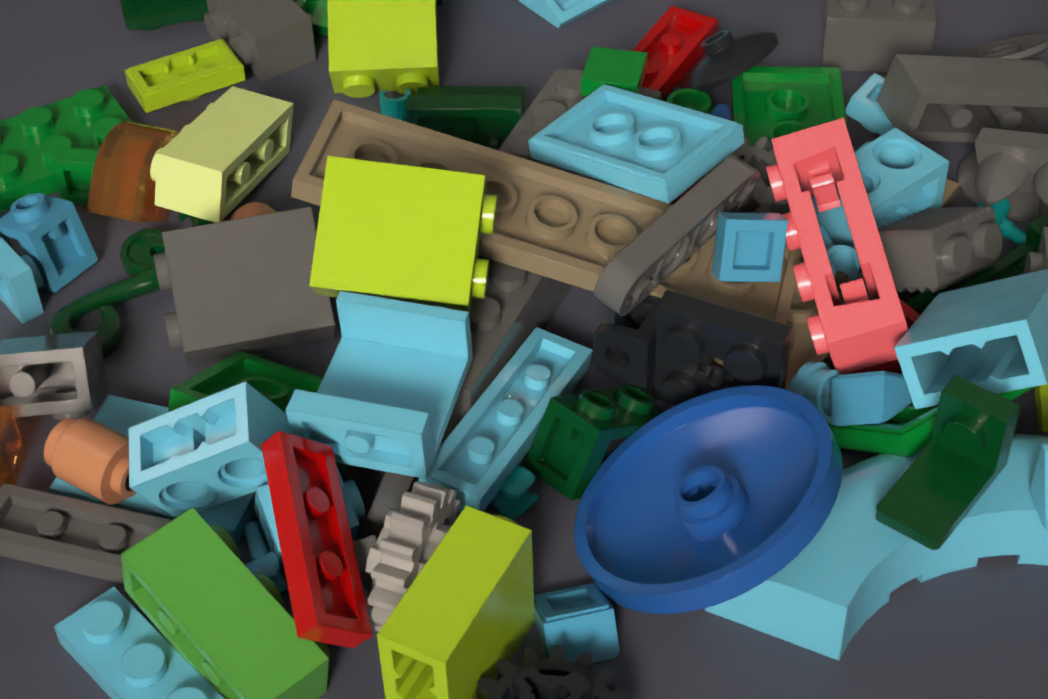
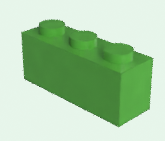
[121,507,330,699]

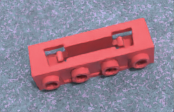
[766,118,908,374]

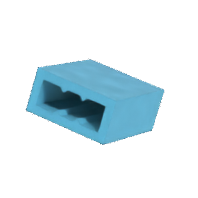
[894,269,1048,409]

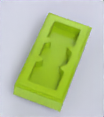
[125,39,246,113]

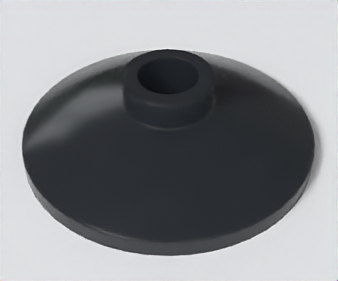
[679,29,779,92]

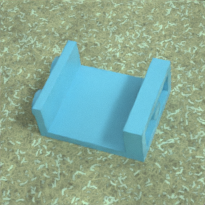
[286,291,473,479]

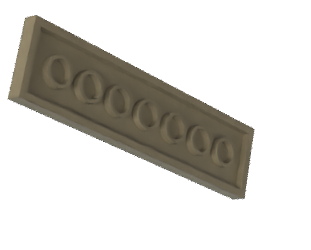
[291,100,802,325]

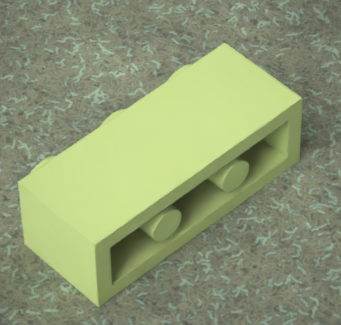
[150,86,294,223]

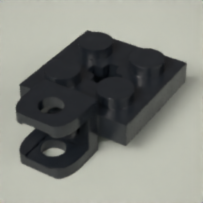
[593,290,792,406]

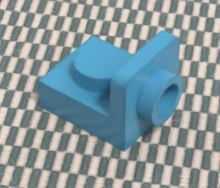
[0,193,99,293]

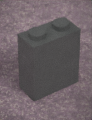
[153,206,335,367]

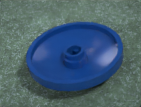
[574,385,843,614]

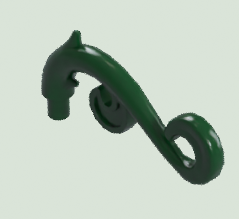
[48,179,224,357]

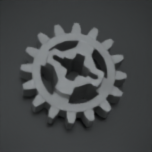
[365,481,461,632]

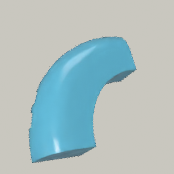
[705,434,1048,661]

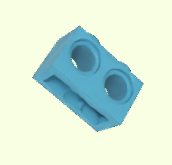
[811,127,949,249]
[129,381,290,518]

